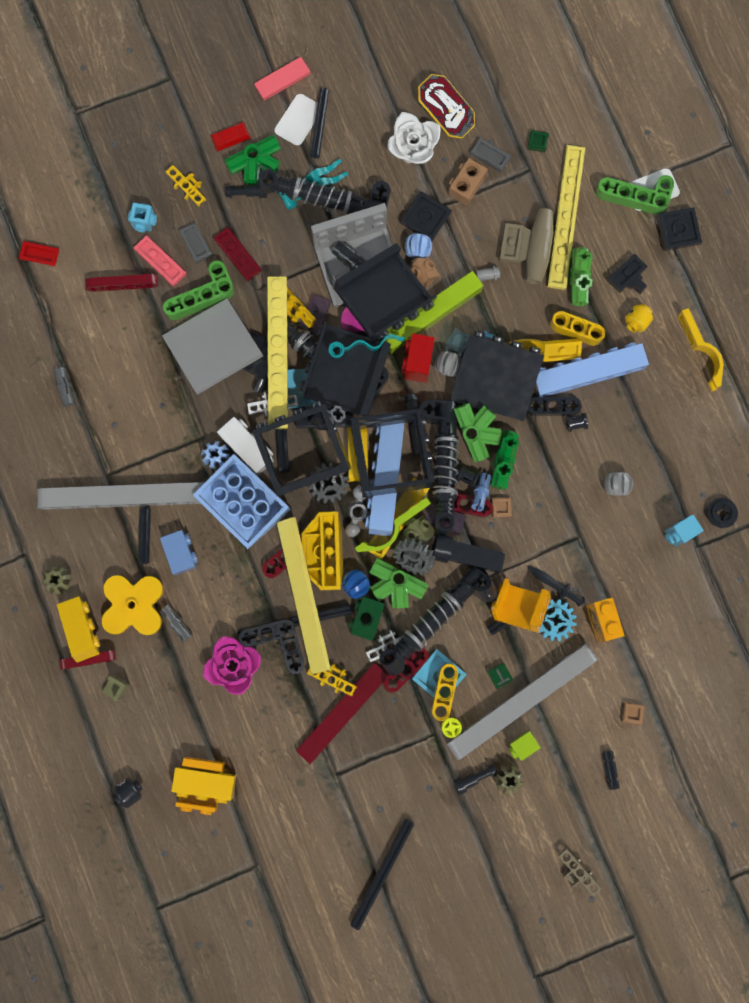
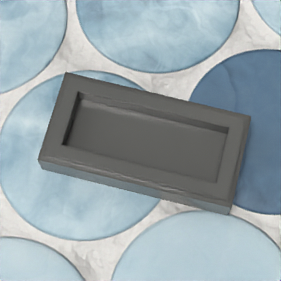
[470,138,511,173]
[179,222,213,264]

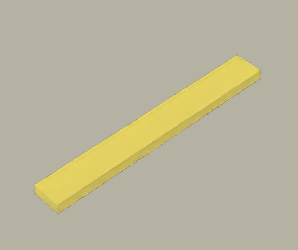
[547,145,585,290]
[277,517,331,674]

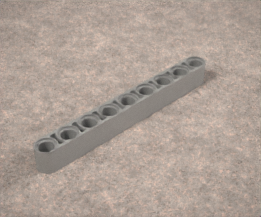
[37,482,204,510]
[446,643,598,760]

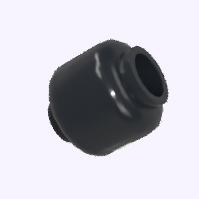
[112,778,143,808]

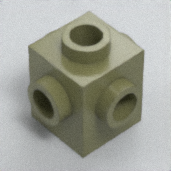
[402,515,437,545]

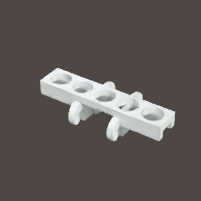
[247,392,298,416]
[366,630,402,662]

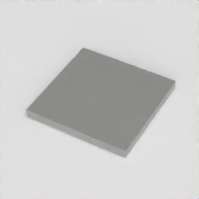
[162,298,263,395]

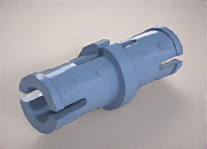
[472,473,492,511]

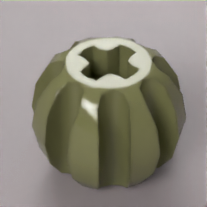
[42,566,72,595]
[495,765,524,795]

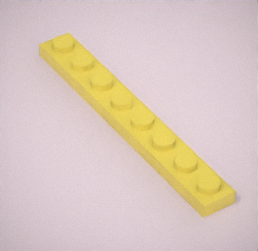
[268,277,288,429]

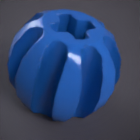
[342,569,370,599]

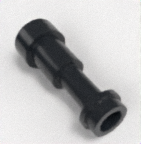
[225,185,267,198]
[453,763,498,795]

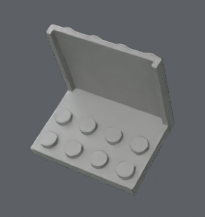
[311,203,392,307]

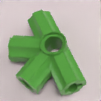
[569,247,593,306]
[454,403,502,462]
[370,558,429,608]

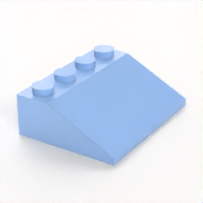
[193,454,291,549]

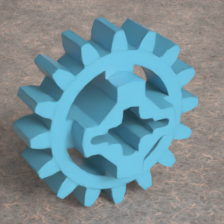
[539,599,577,641]

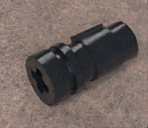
[332,242,367,271]

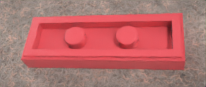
[254,57,311,101]
[133,235,187,287]

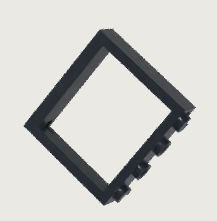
[252,401,351,497]
[351,409,435,498]

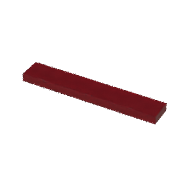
[296,663,388,764]

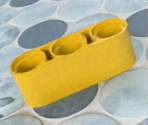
[550,311,605,346]
[348,427,368,482]
[431,664,458,721]

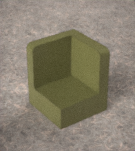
[102,675,130,702]

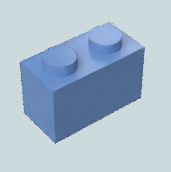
[160,530,199,576]

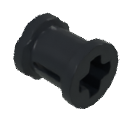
[565,413,588,432]
[456,465,480,488]

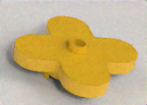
[102,575,163,635]

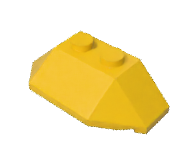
[302,511,343,590]

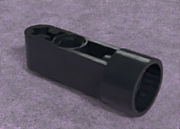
[432,533,506,573]

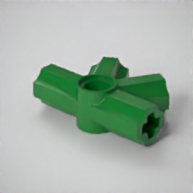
[224,135,281,185]
[491,431,519,490]

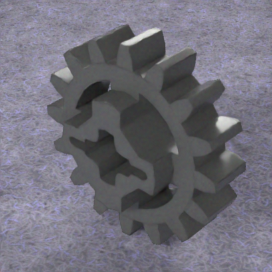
[308,462,349,504]
[393,538,435,576]

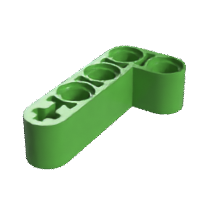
[596,175,674,215]
[163,261,234,321]

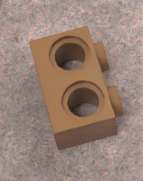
[448,158,488,206]

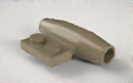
[500,208,553,285]

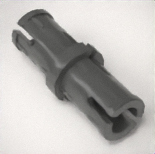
[53,367,75,407]
[159,604,192,643]

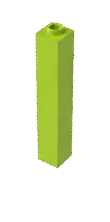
[380,271,484,354]

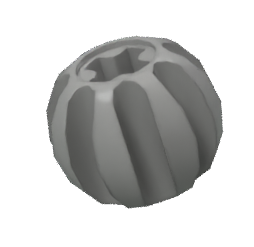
[435,351,462,377]
[604,472,633,496]

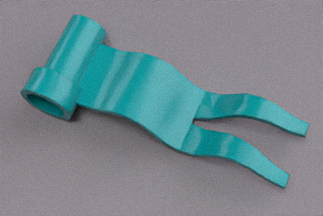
[276,159,349,210]
[329,334,405,358]

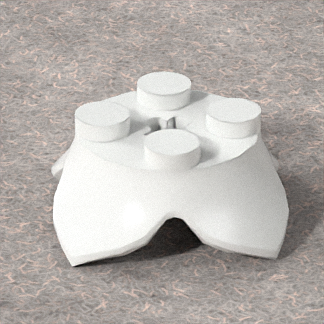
[388,112,440,164]

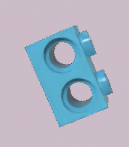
[665,515,704,547]

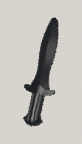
[528,566,585,607]

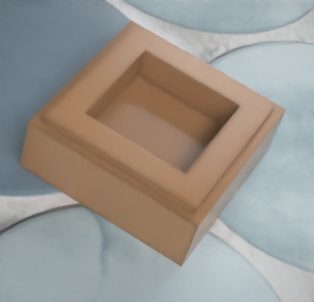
[491,498,512,518]
[622,702,645,725]

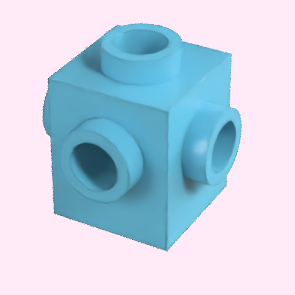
[128,203,157,232]

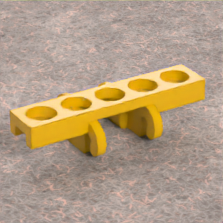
[165,165,206,207]
[287,287,316,328]
[307,664,357,696]

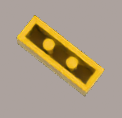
[57,596,100,663]
[171,766,236,804]

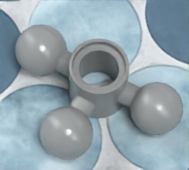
[345,485,371,538]

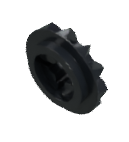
[707,498,738,528]

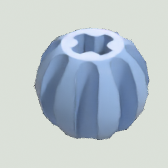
[405,233,432,259]
[201,441,229,469]

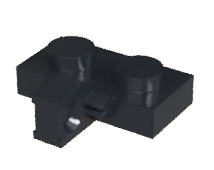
[607,254,648,294]

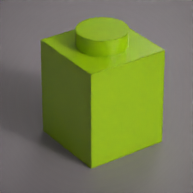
[508,730,541,761]

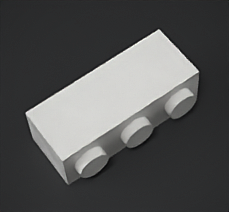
[217,417,274,476]

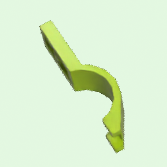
[355,497,431,552]

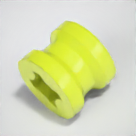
[441,717,462,738]

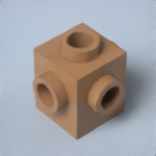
[409,257,440,287]

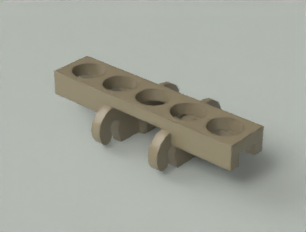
[558,848,602,897]

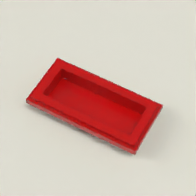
[210,122,251,152]
[19,241,60,267]

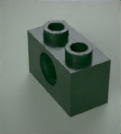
[348,597,385,642]

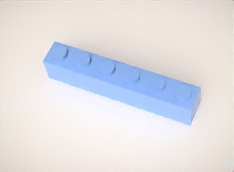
[534,343,649,397]
[365,423,405,536]

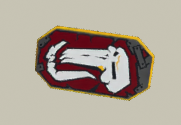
[418,74,475,138]

